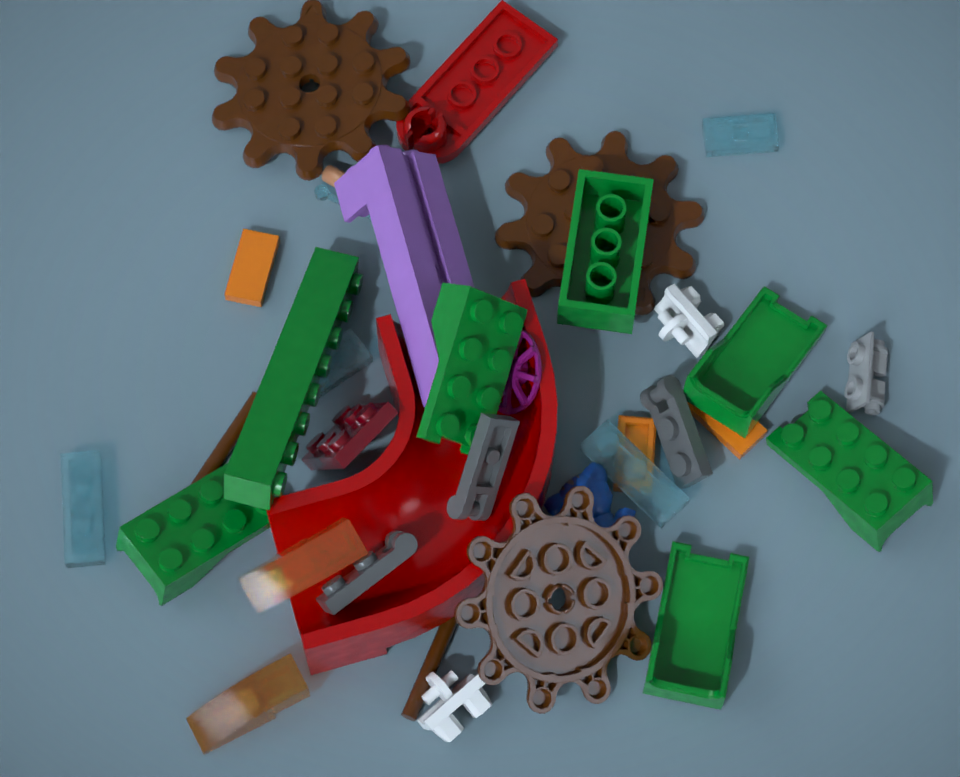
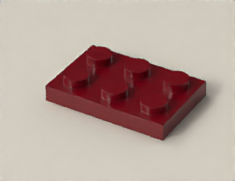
[301,401,399,471]

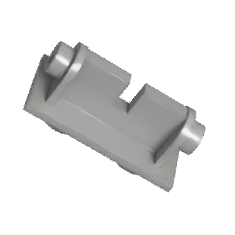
[845,332,888,415]

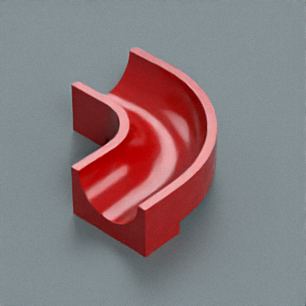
[266,279,558,675]

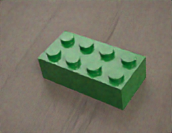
[557,169,654,334]

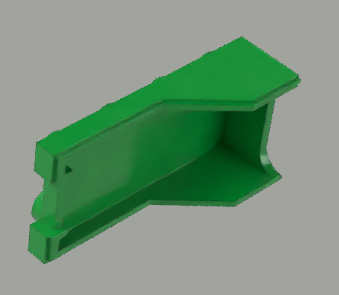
[416,283,528,455]
[683,286,828,438]
[766,391,933,552]
[116,462,279,606]
[643,541,749,710]

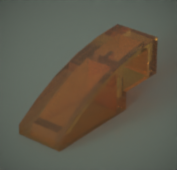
[238,518,368,613]
[186,653,310,755]

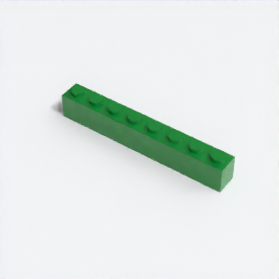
[224,247,363,510]

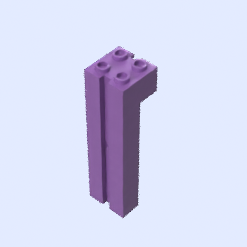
[334,145,506,407]

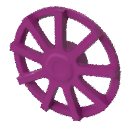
[498,329,542,415]

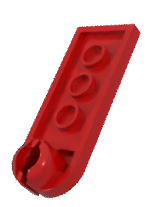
[396,0,558,164]

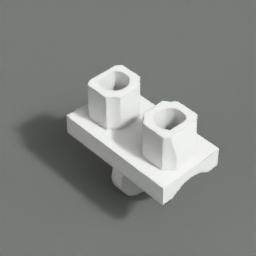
[654,284,724,358]
[417,670,492,742]

